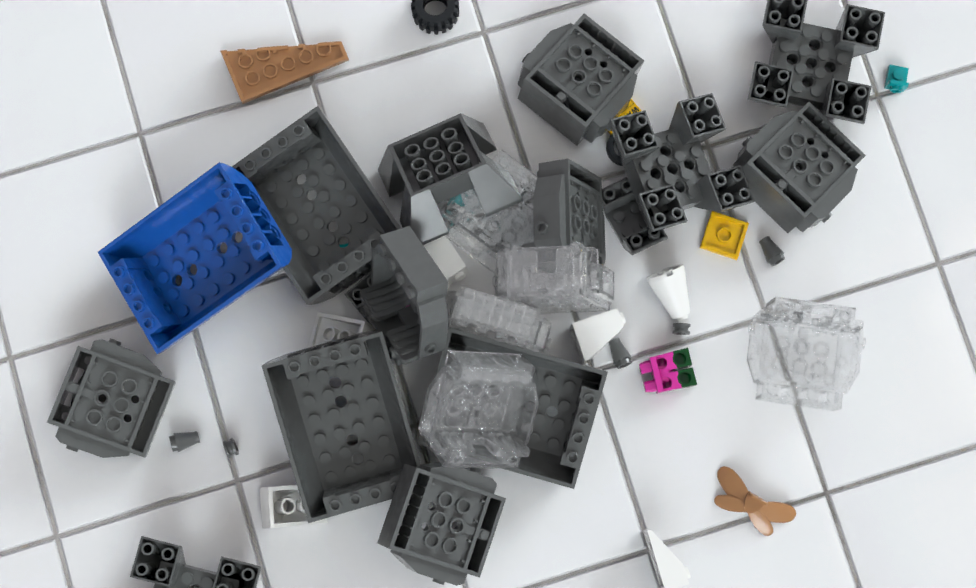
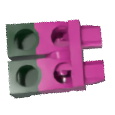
[639,348,697,394]

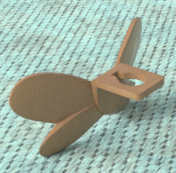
[714,466,796,536]

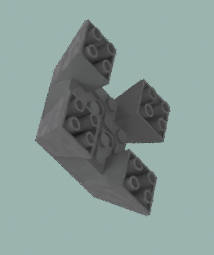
[747,0,885,124]
[609,93,755,232]
[378,113,523,245]
[130,536,262,588]

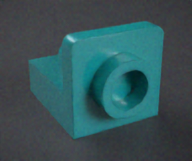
[884,65,909,93]

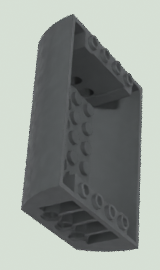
[232,106,401,305]
[417,327,608,489]
[262,330,420,523]

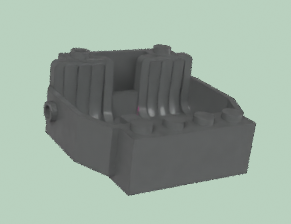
[517,13,644,146]
[733,102,866,233]
[522,159,606,279]
[359,226,449,366]
[47,338,176,458]
[377,462,506,586]

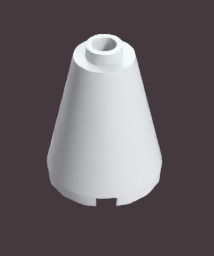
[646,264,691,321]

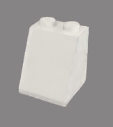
[423,235,468,289]
[570,308,626,365]

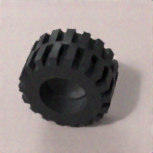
[411,0,459,35]

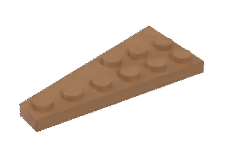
[220,41,349,104]

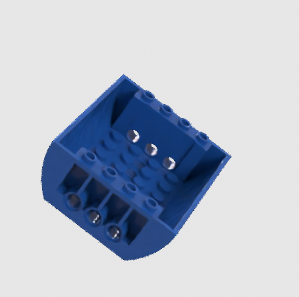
[98,162,292,354]

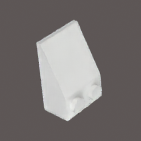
[308,312,375,348]
[260,485,328,529]
[643,529,691,588]

